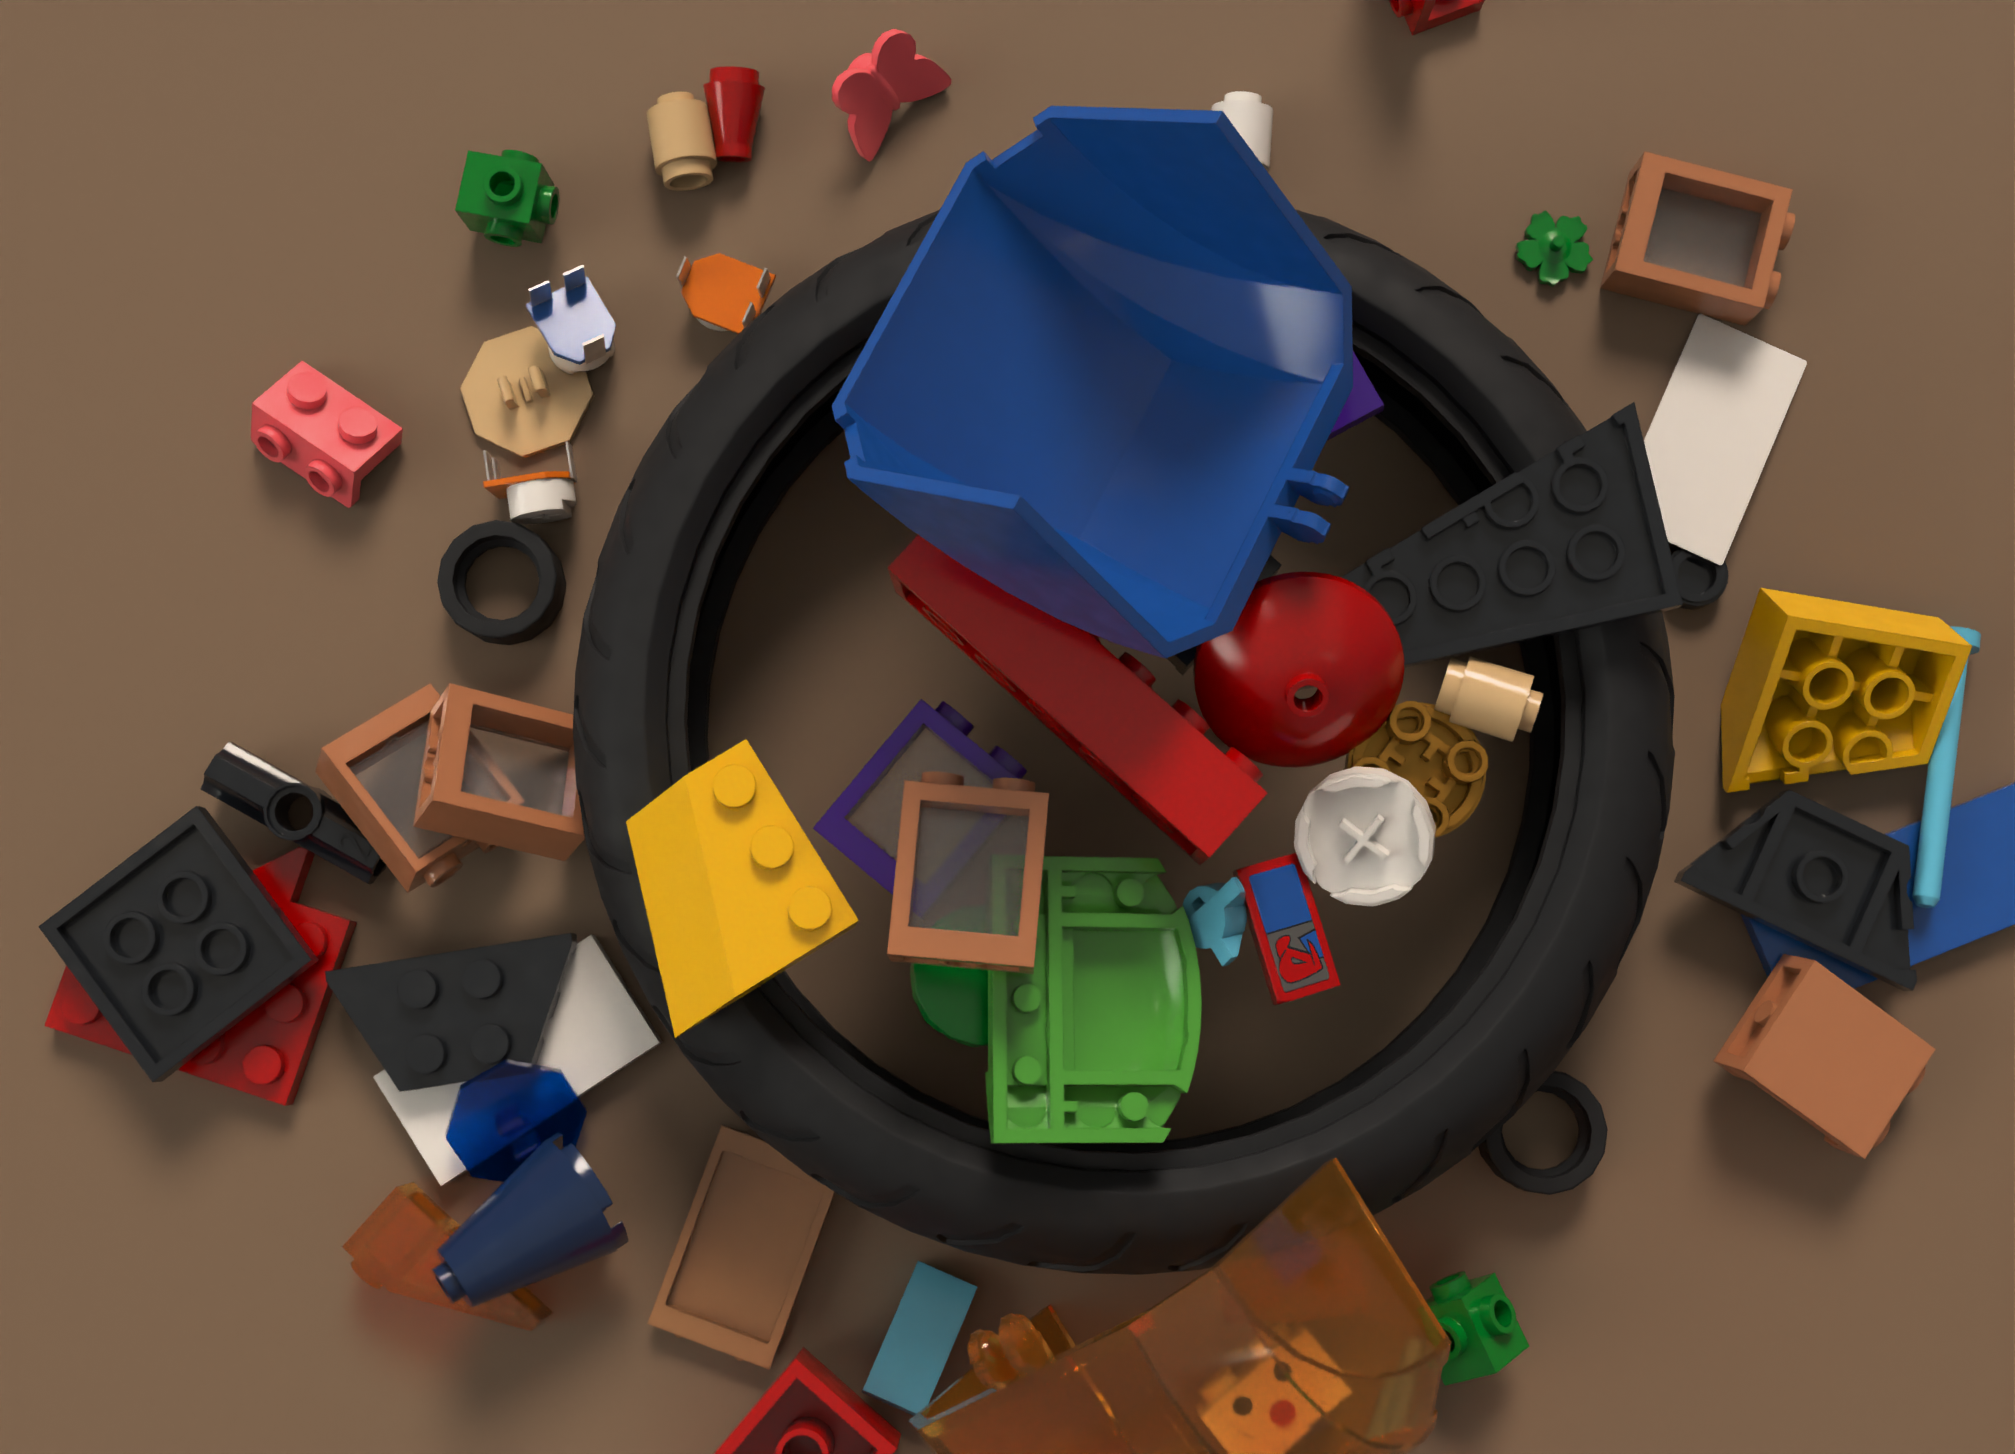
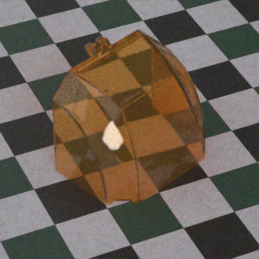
[909,1157,1452,1454]

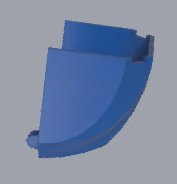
[832,106,1353,659]

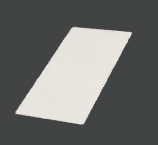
[1644,314,1807,565]

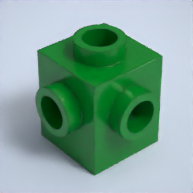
[455,150,560,247]
[1411,1271,1529,1386]

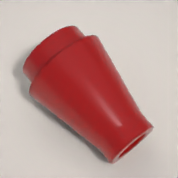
[703,66,765,163]

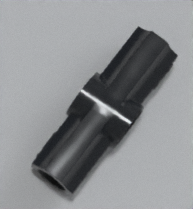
[200,742,387,884]

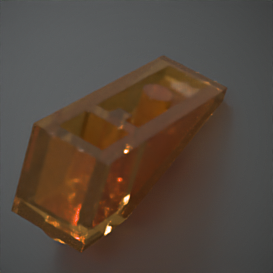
[342,1182,553,1331]

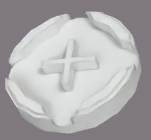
[1294,766,1436,907]

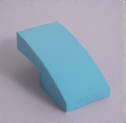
[862,1261,978,1419]

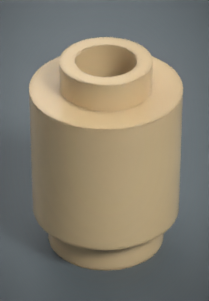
[646,92,717,191]
[1434,656,1543,742]

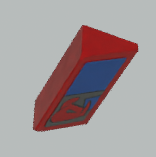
[1232,853,1341,1005]

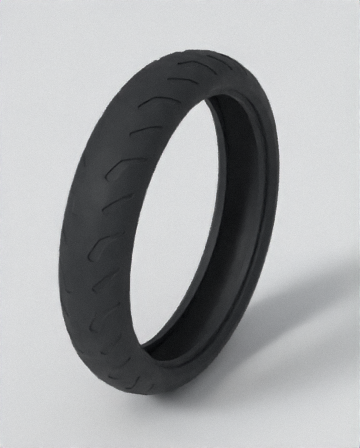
[573,209,1675,1275]

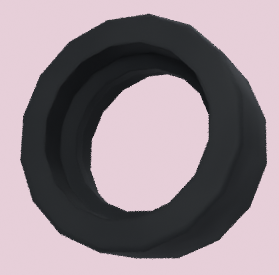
[437,520,566,645]
[1478,1071,1608,1195]

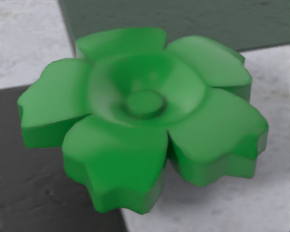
[1515,211,1593,287]

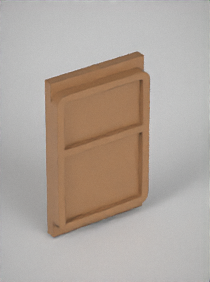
[647,1125,836,1370]

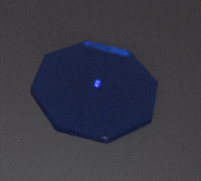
[445,1059,587,1182]

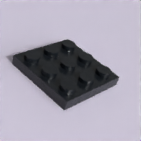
[39,806,319,1082]

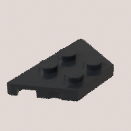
[1674,790,1917,991]
[325,933,578,1092]

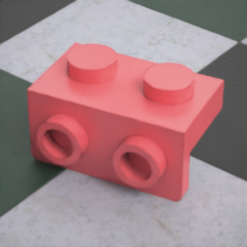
[251,361,403,508]

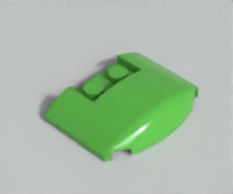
[984,855,1202,1144]

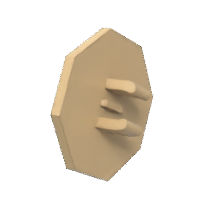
[460,326,595,458]

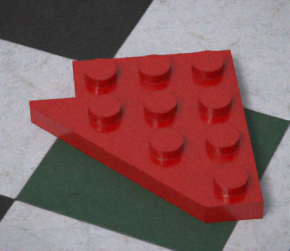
[44,847,357,1106]

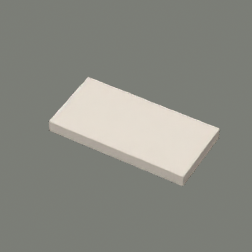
[373,935,663,1186]

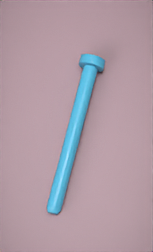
[1912,626,1981,908]

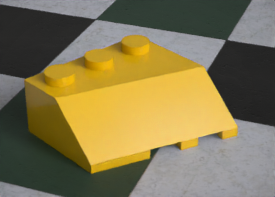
[1721,588,1972,793]
[626,739,859,1038]

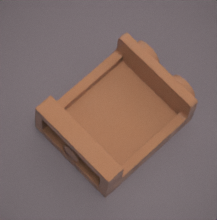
[1713,954,1936,1159]

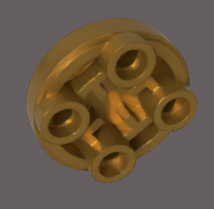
[1345,701,1488,838]

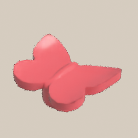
[832,29,951,162]

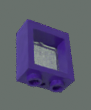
[813,699,1028,920]

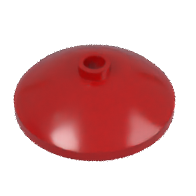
[1193,571,1404,768]

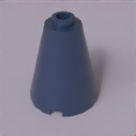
[431,1132,628,1307]

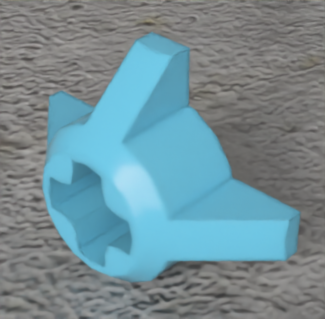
[1183,877,1247,967]

